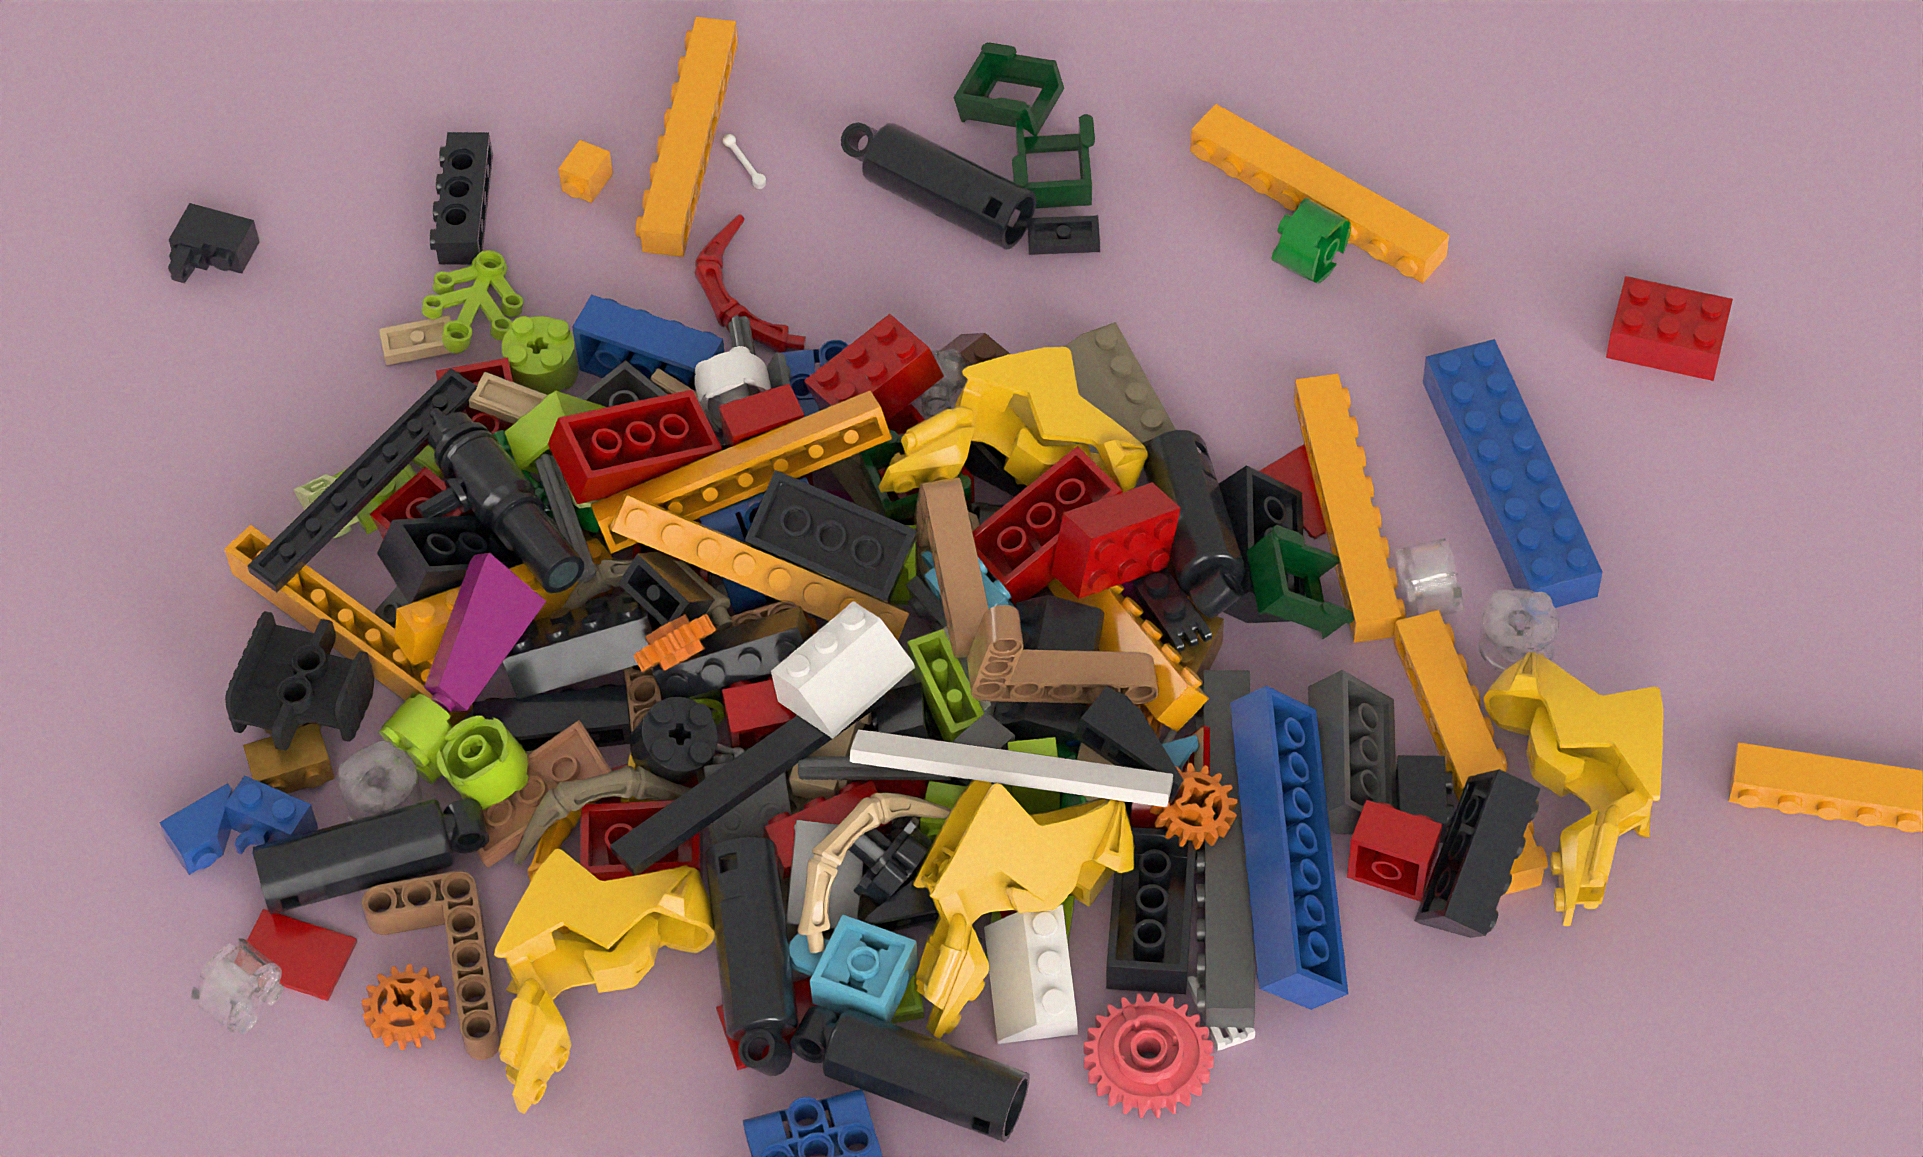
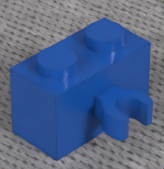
[224,775,318,860]

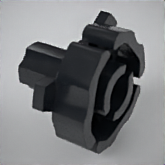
[848,816,933,907]

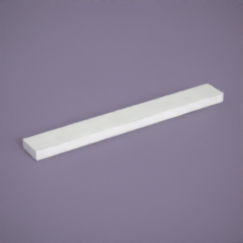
[850,729,1173,807]

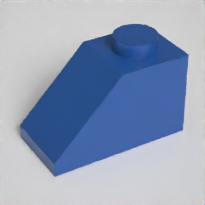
[159,783,233,875]

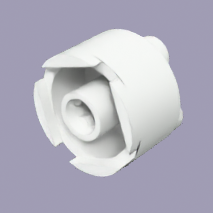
[695,346,771,432]

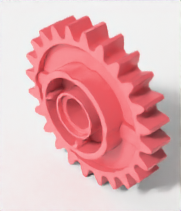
[1084,993,1214,1118]

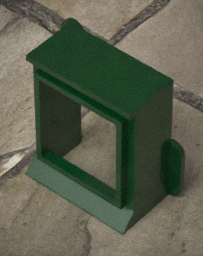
[953,42,1065,137]
[1012,114,1095,209]
[859,430,971,522]
[1247,525,1354,639]

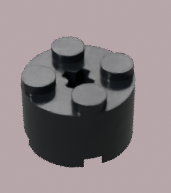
[630,697,718,784]

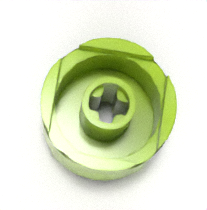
[502,316,579,395]
[379,692,453,784]
[437,716,529,810]

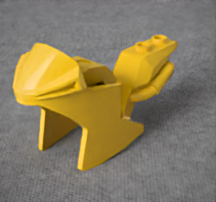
[878,347,1148,493]
[1483,652,1663,926]
[913,780,1134,1039]
[494,849,714,1114]

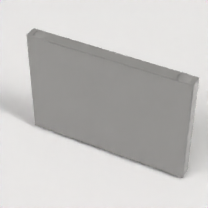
[785,820,863,929]

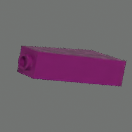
[424,553,546,712]

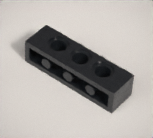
[430,132,493,265]

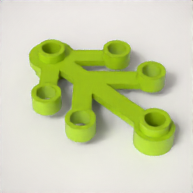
[421,250,524,354]

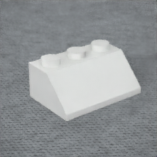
[771,601,915,739]
[984,905,1078,1044]

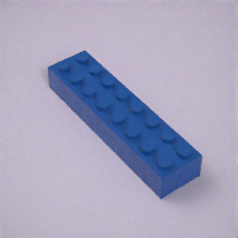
[1423,339,1603,615]
[1230,686,1348,1010]

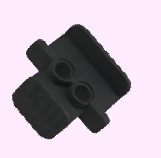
[225,611,374,751]

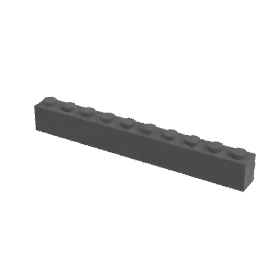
[1195,670,1255,1028]

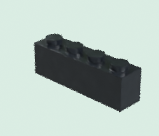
[472,684,632,751]

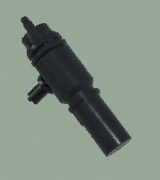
[416,408,584,593]

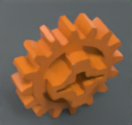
[633,614,716,672]
[1150,763,1238,849]
[361,964,451,1050]

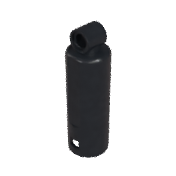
[841,122,1036,250]
[1143,430,1245,619]
[253,799,489,915]
[705,837,799,1076]
[790,1006,1030,1142]

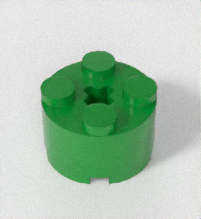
[1271,198,1351,283]

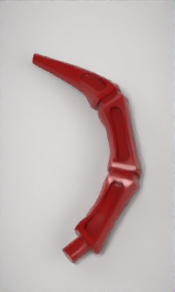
[694,214,806,353]

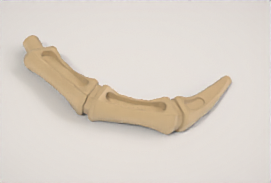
[797,793,952,953]

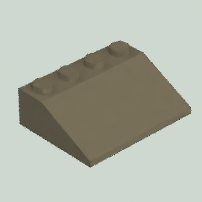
[1064,322,1176,453]

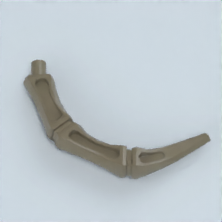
[562,555,733,630]
[513,765,692,865]

